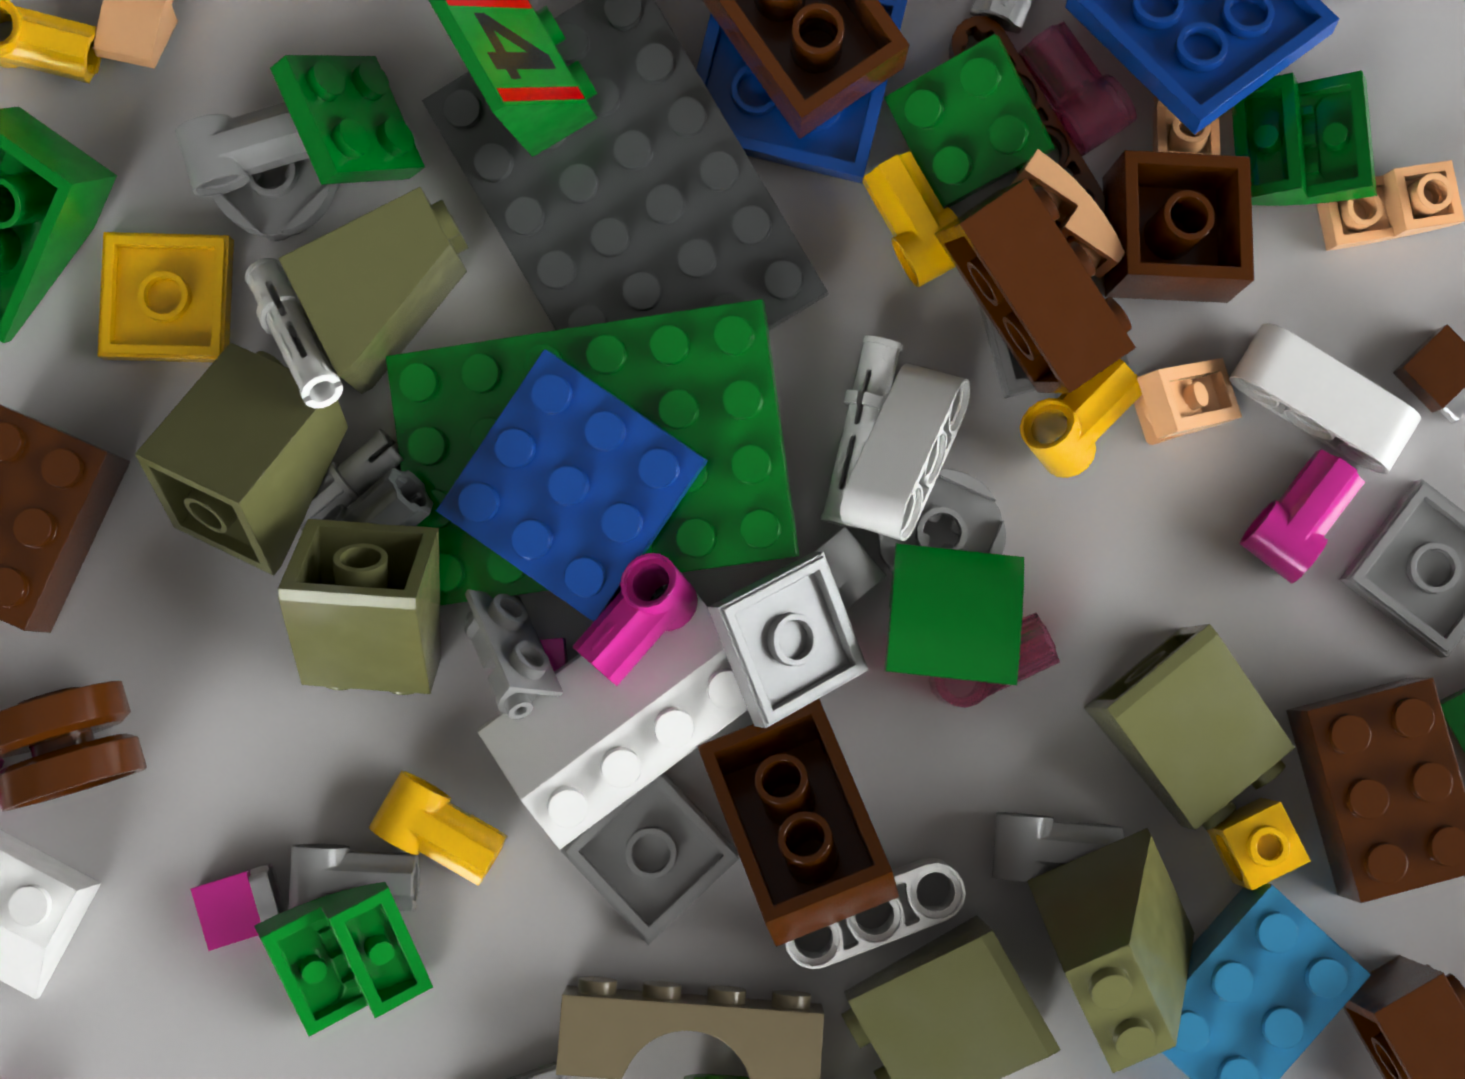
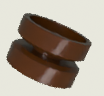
[0,681,147,812]

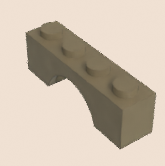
[556,976,824,1079]

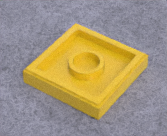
[97,232,234,363]

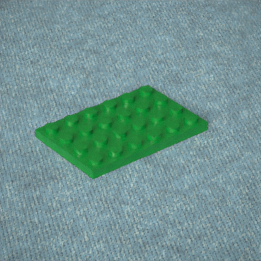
[386,299,799,605]

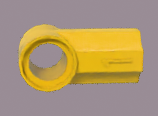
[0,0,102,84]
[862,151,958,287]
[1020,359,1142,478]
[369,770,508,886]

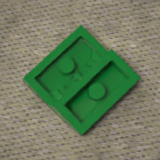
[1232,70,1377,206]
[884,543,1024,685]
[254,882,433,1037]

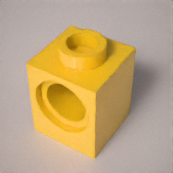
[1207,798,1311,890]

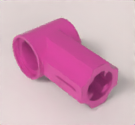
[1239,449,1365,584]
[572,553,698,686]

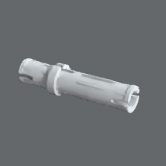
[245,258,343,408]
[820,335,904,530]

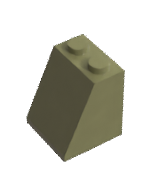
[278,187,469,394]
[135,343,348,576]
[278,519,441,695]
[1084,624,1295,830]
[1027,828,1195,1073]
[841,915,1061,1079]

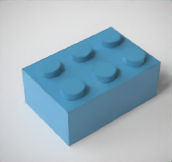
[1162,883,1371,1079]

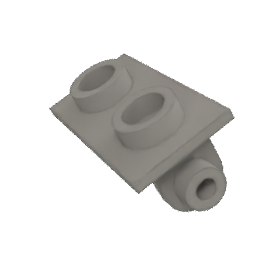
[464,590,563,720]

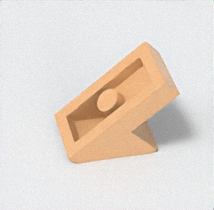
[1134,358,1242,445]

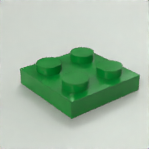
[884,34,1056,209]
[270,55,425,185]

